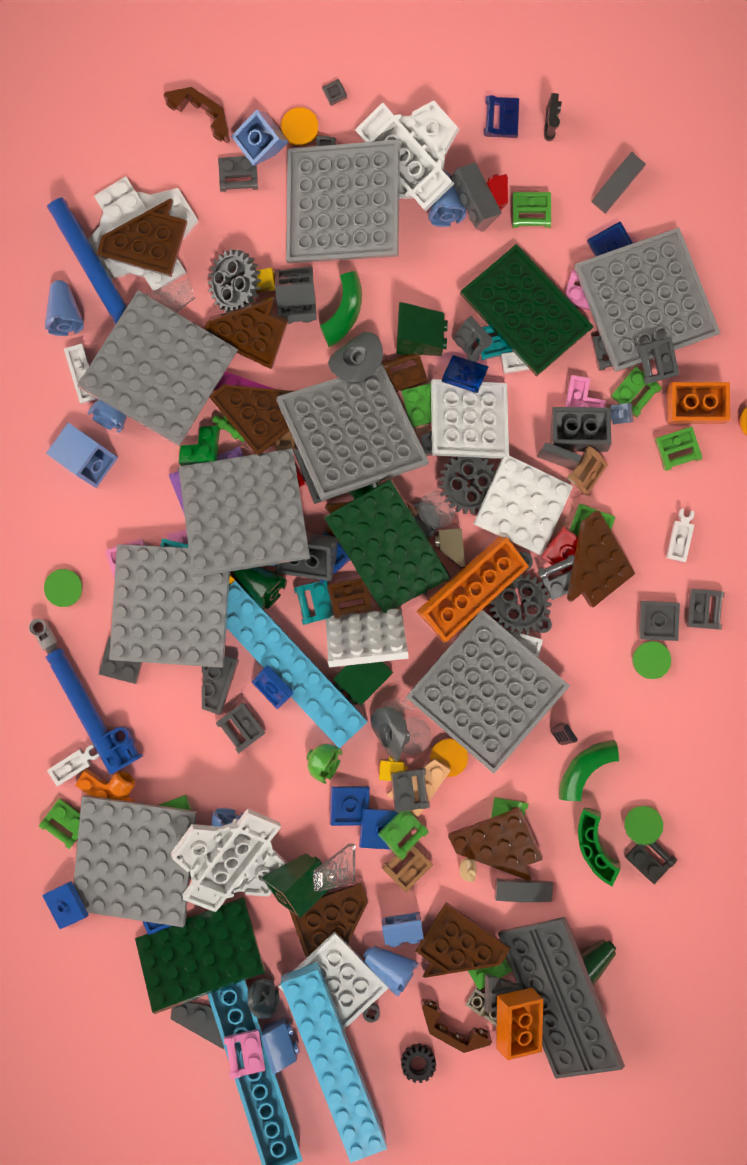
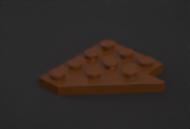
[97,199,188,277]
[205,297,289,369]
[209,384,294,456]
[567,511,636,608]
[448,807,543,881]
[289,882,368,958]
[415,902,512,978]

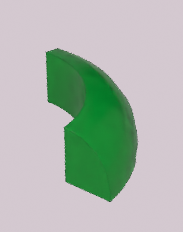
[320,271,362,348]
[559,740,619,801]
[578,808,621,887]

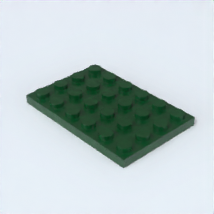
[460,244,594,377]
[324,479,451,613]
[135,897,266,1014]

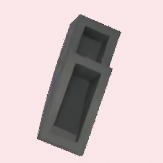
[591,152,646,214]
[494,878,553,902]

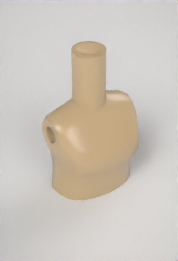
[460,858,477,882]

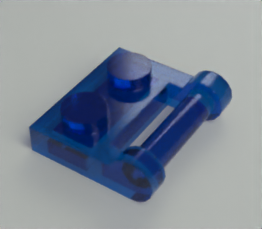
[484,95,519,138]

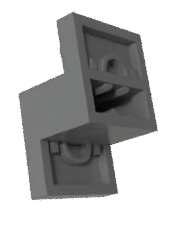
[275,267,317,324]

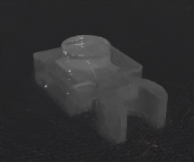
[381,697,417,716]

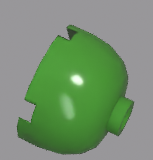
[306,744,342,784]

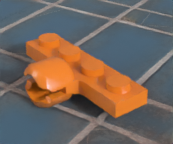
[75,769,135,802]

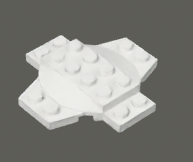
[355,101,460,211]
[88,176,199,293]
[170,808,288,912]

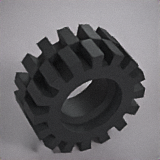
[401,1043,436,1083]

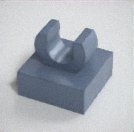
[610,403,633,424]

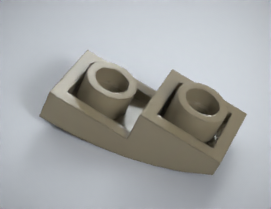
[465,988,497,1027]

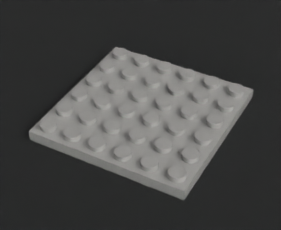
[286,140,400,263]
[574,228,720,372]
[77,290,238,447]
[276,364,429,501]
[178,448,310,577]
[109,544,230,668]
[406,610,570,774]
[73,795,197,927]

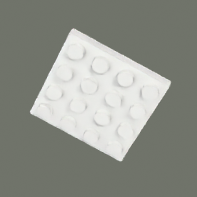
[431,379,509,459]
[473,456,573,555]
[326,609,408,667]
[278,932,388,1029]

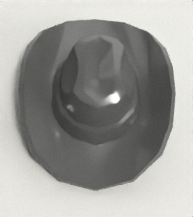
[328,332,383,382]
[371,707,410,762]

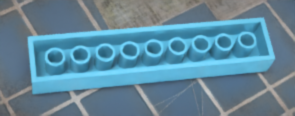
[226,581,368,749]
[281,962,387,1163]
[207,980,303,1165]

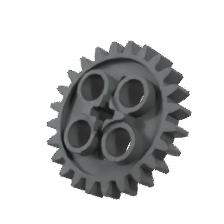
[207,249,261,312]
[438,457,496,515]
[489,574,552,635]

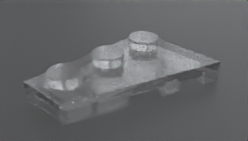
[144,279,195,313]
[313,843,355,891]

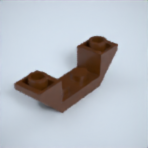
[163,87,230,143]
[421,999,492,1053]

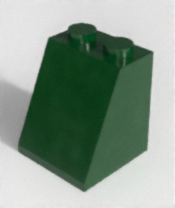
[396,302,448,356]
[333,662,393,706]
[262,853,333,918]

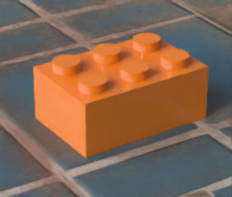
[667,382,730,424]
[496,988,543,1061]

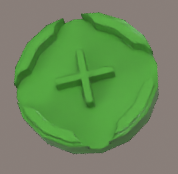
[44,569,83,607]
[632,641,671,679]
[624,806,664,845]

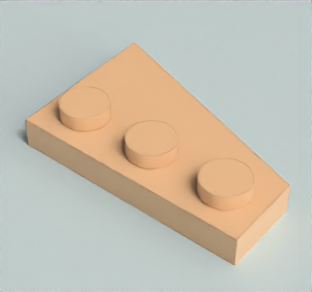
[387,758,451,817]

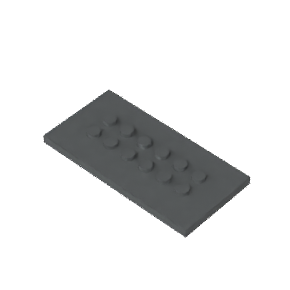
[498,917,625,1079]

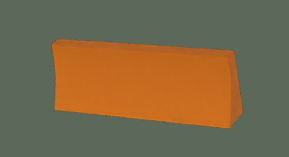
[416,537,529,643]

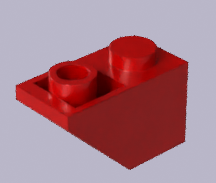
[487,174,508,210]

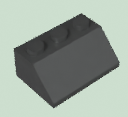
[449,162,502,232]
[550,407,612,452]
[275,532,337,581]

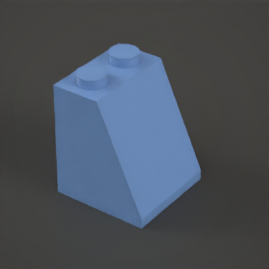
[46,422,118,488]

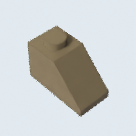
[435,528,465,568]

